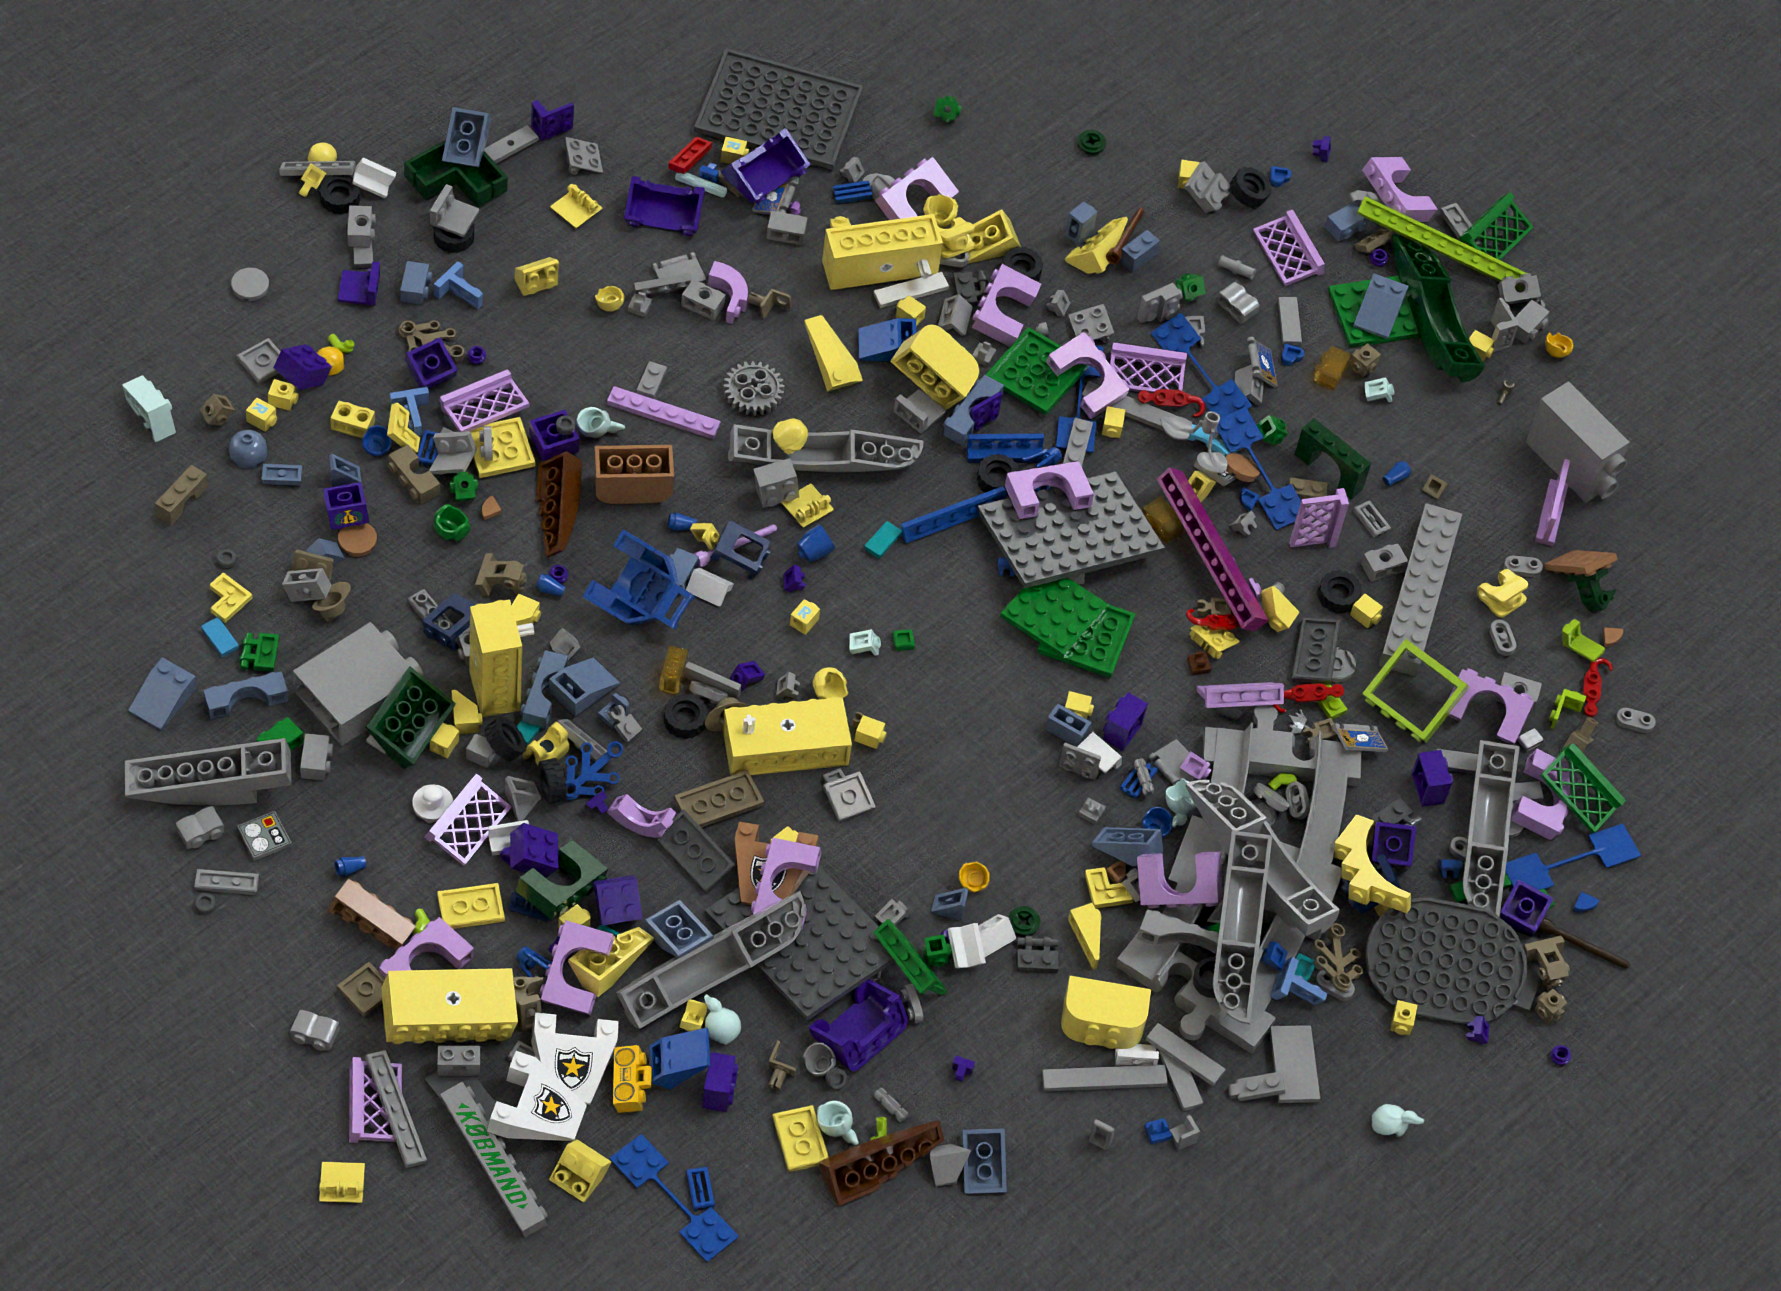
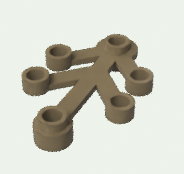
[399,320,464,362]
[1311,923,1363,992]

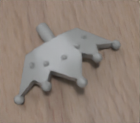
[1288,709,1310,735]

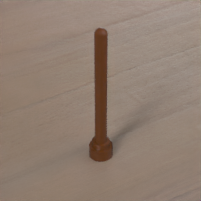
[1106,208,1144,264]

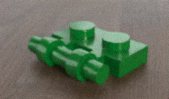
[239,633,279,672]

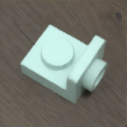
[1365,378,1394,403]
[850,629,881,656]

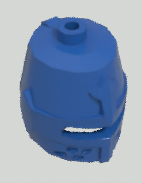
[797,524,835,562]

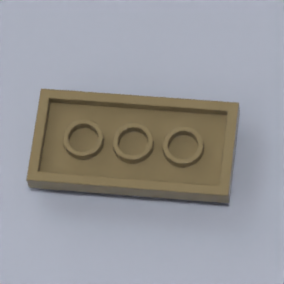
[674,770,764,828]

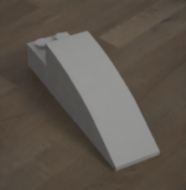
[125,738,291,805]

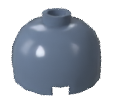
[229,430,268,469]

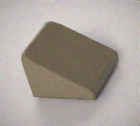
[1422,474,1448,500]

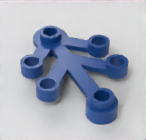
[565,741,623,800]

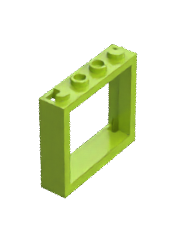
[1362,638,1470,743]

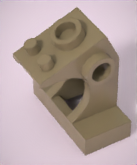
[475,553,527,596]
[1523,936,1570,990]
[513,976,544,1032]

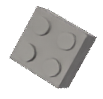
[753,458,799,508]

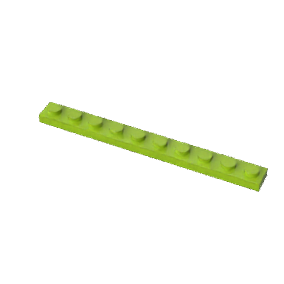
[1356,196,1528,292]

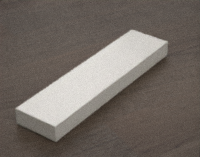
[873,272,949,309]

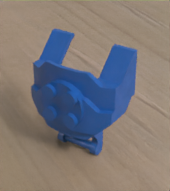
[582,529,696,630]

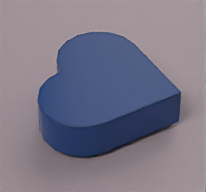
[1270,166,1292,187]
[1281,344,1304,366]

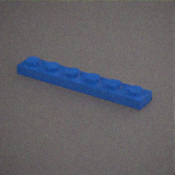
[901,486,1007,543]

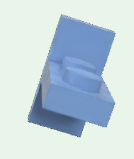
[434,261,483,309]
[390,387,429,437]
[1270,957,1327,1006]

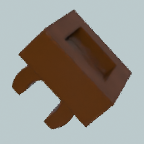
[1187,651,1211,675]

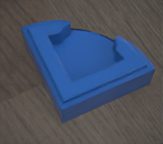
[1240,487,1260,511]
[1573,892,1600,912]

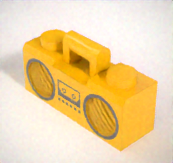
[613,1045,652,1113]

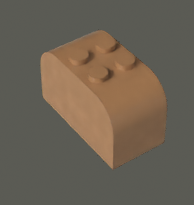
[594,445,674,504]

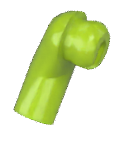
[327,334,354,353]
[1267,773,1297,791]
[413,909,430,935]
[870,1117,887,1141]

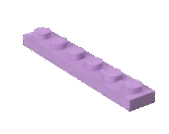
[607,386,721,440]

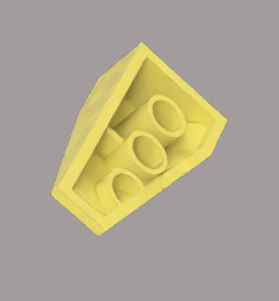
[1065,216,1128,274]
[804,315,863,392]
[568,927,654,997]

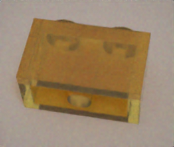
[1313,345,1351,391]
[1142,496,1184,543]
[659,645,688,694]

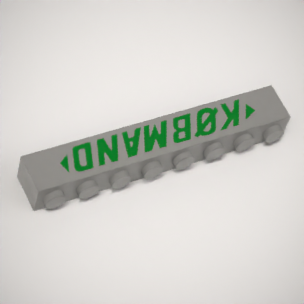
[440,1081,548,1238]

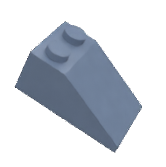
[442,107,492,167]
[1353,274,1408,339]
[128,657,196,731]
[1092,827,1163,866]
[645,900,713,958]
[961,1129,1007,1193]

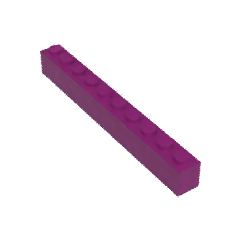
[1157,467,1269,632]

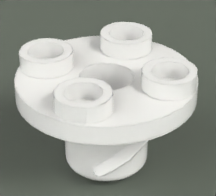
[412,784,453,823]

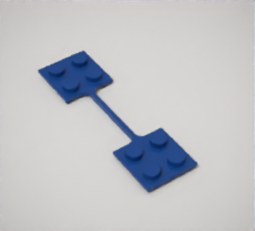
[1151,313,1253,418]
[1056,342,1103,453]
[1217,407,1309,531]
[1505,824,1641,890]
[609,1134,739,1262]

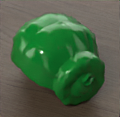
[433,504,471,541]

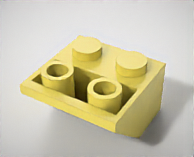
[515,257,559,296]
[549,1140,611,1202]

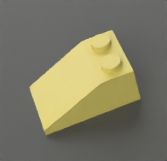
[967,209,1021,264]

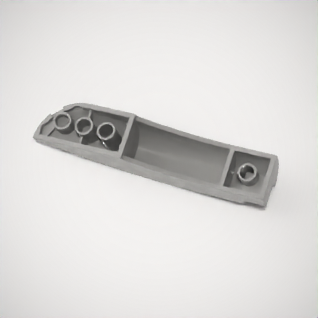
[728,424,923,472]
[1463,740,1520,916]
[1185,780,1340,936]
[1213,831,1272,1024]
[616,891,805,1029]

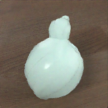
[576,407,625,438]
[1165,779,1196,827]
[704,995,741,1045]
[817,1101,859,1146]
[1372,1104,1424,1137]

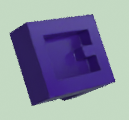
[730,661,765,691]

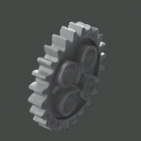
[723,361,785,416]

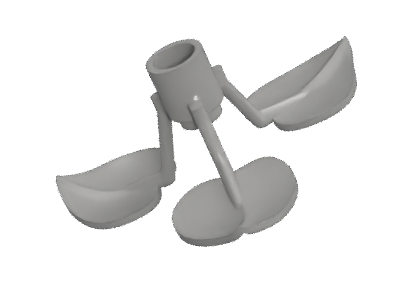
[1160,411,1227,474]

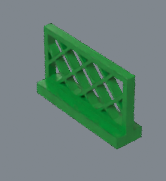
[1459,192,1533,260]
[1540,743,1626,834]
[873,919,948,995]

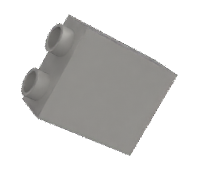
[1526,381,1630,503]
[293,622,423,746]

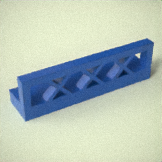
[966,434,1044,463]

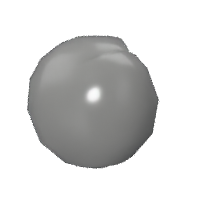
[803,1043,836,1077]

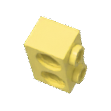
[331,401,375,439]

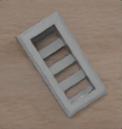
[1089,1119,1114,1150]

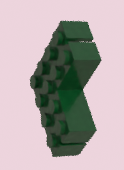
[404,140,508,207]

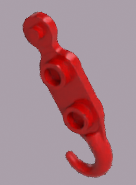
[1137,389,1205,417]
[1186,609,1241,630]
[1583,658,1613,717]
[1273,683,1344,713]

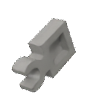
[1185,316,1205,348]
[608,705,642,742]

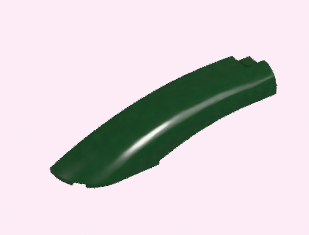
[1392,234,1485,382]

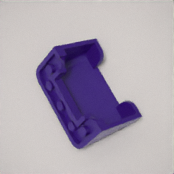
[721,128,811,205]
[624,176,705,236]
[809,979,908,1071]

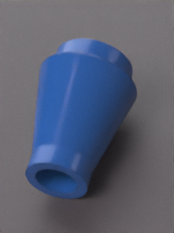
[1383,461,1411,486]
[667,512,697,531]
[535,574,566,597]
[334,856,366,877]

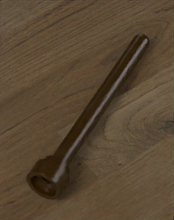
[1538,917,1630,969]

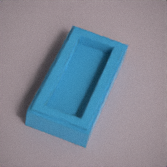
[201,617,239,657]

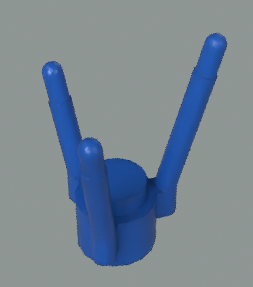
[1022,447,1062,468]
[516,946,552,977]

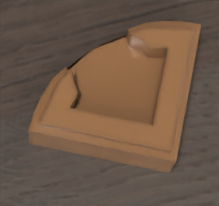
[482,496,501,521]
[1603,627,1623,647]
[1106,861,1126,884]

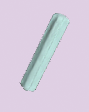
[675,172,727,198]

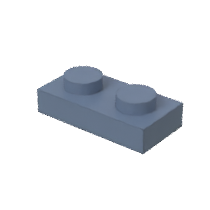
[262,464,302,486]

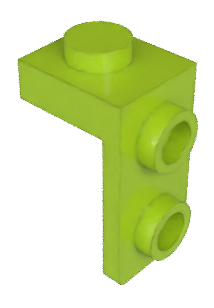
[1562,619,1605,662]
[1549,688,1586,730]

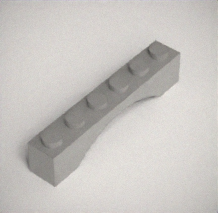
[1137,909,1263,971]

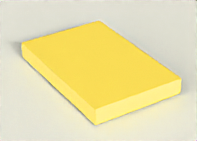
[437,883,505,929]
[772,1105,828,1172]

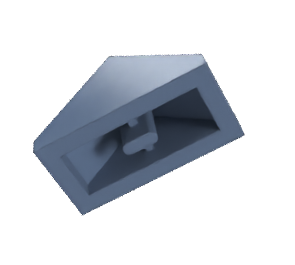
[329,454,362,487]
[305,538,345,563]
[931,888,969,921]

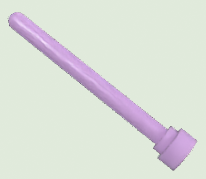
[694,524,777,568]

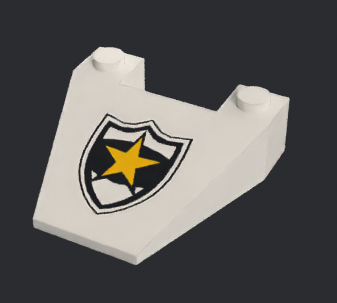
[531,1013,618,1105]
[487,1051,587,1141]

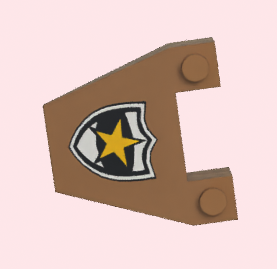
[735,822,818,906]

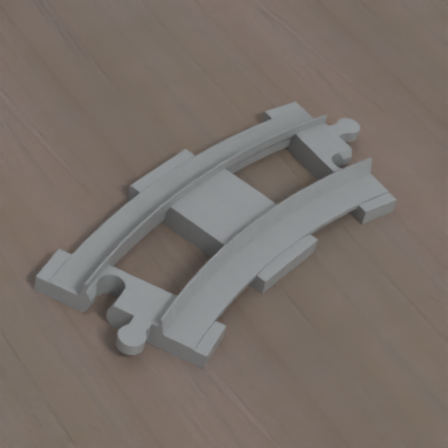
[1115,705,1361,1054]

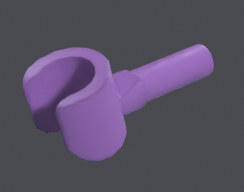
[789,201,801,215]

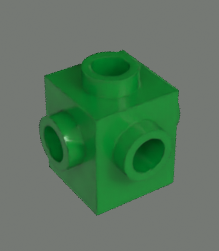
[934,95,961,122]
[1175,273,1206,301]
[1256,415,1289,445]
[450,472,478,502]
[922,934,952,967]

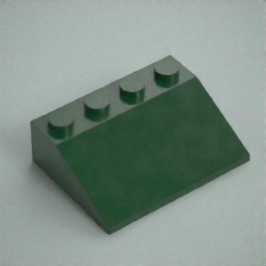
[365,666,456,769]

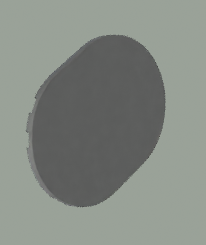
[1365,898,1527,1025]

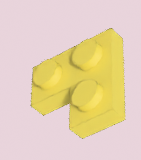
[387,402,420,453]
[210,573,253,623]
[1085,867,1134,908]

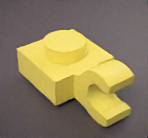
[299,163,327,197]

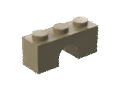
[388,444,440,505]
[155,465,208,526]

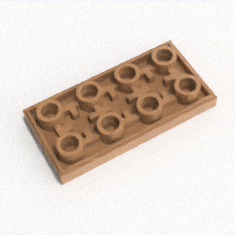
[1544,550,1618,576]

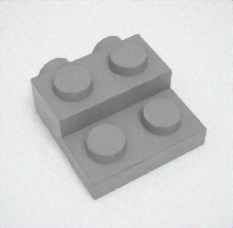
[1184,161,1231,213]
[1137,283,1183,324]

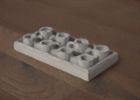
[1269,1025,1320,1103]

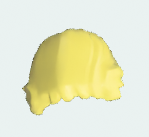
[923,194,958,228]
[772,418,808,455]
[813,667,848,699]

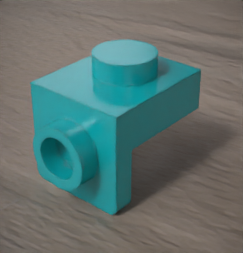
[1294,953,1315,982]

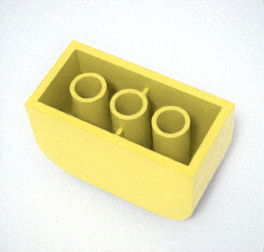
[890,325,979,410]
[1061,976,1151,1049]

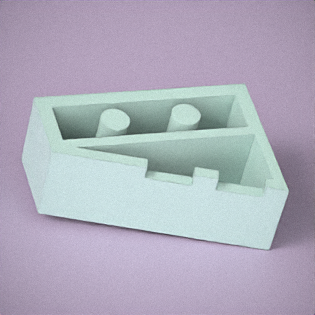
[122,375,176,442]

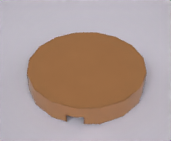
[1226,453,1260,482]
[338,523,377,557]

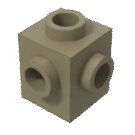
[1350,343,1381,377]
[200,394,235,426]
[1534,989,1567,1025]

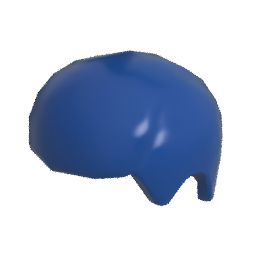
[362,425,392,457]
[1142,807,1172,838]

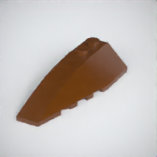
[536,451,582,558]
[819,1120,944,1206]

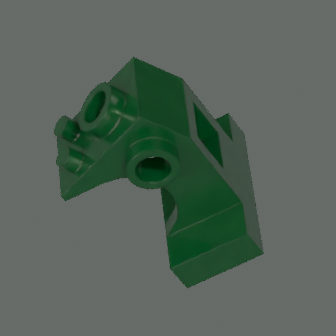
[1566,568,1616,611]

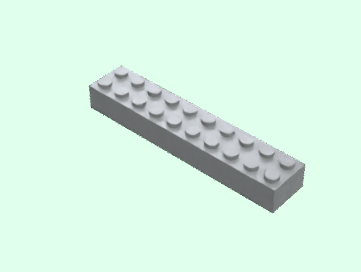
[1379,503,1462,677]

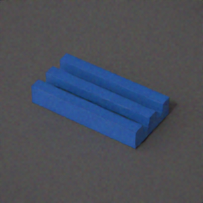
[833,180,872,204]
[417,430,438,466]
[1120,763,1158,800]
[686,1167,715,1211]

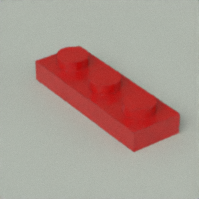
[668,137,712,174]

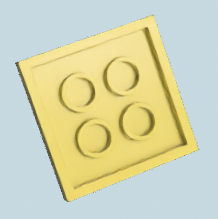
[471,417,535,478]

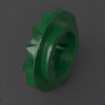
[1078,130,1106,155]
[1008,906,1040,936]

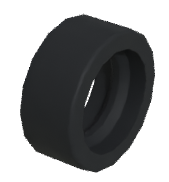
[1193,957,1216,998]

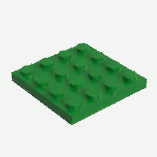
[1328,276,1419,348]
[986,327,1089,415]
[1000,578,1109,659]
[1037,605,1135,678]

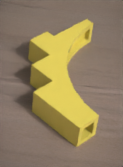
[1334,815,1411,913]

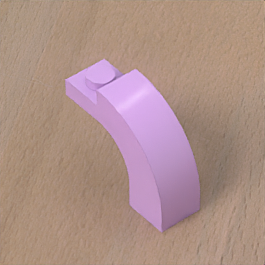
[708,261,748,324]
[607,794,676,838]

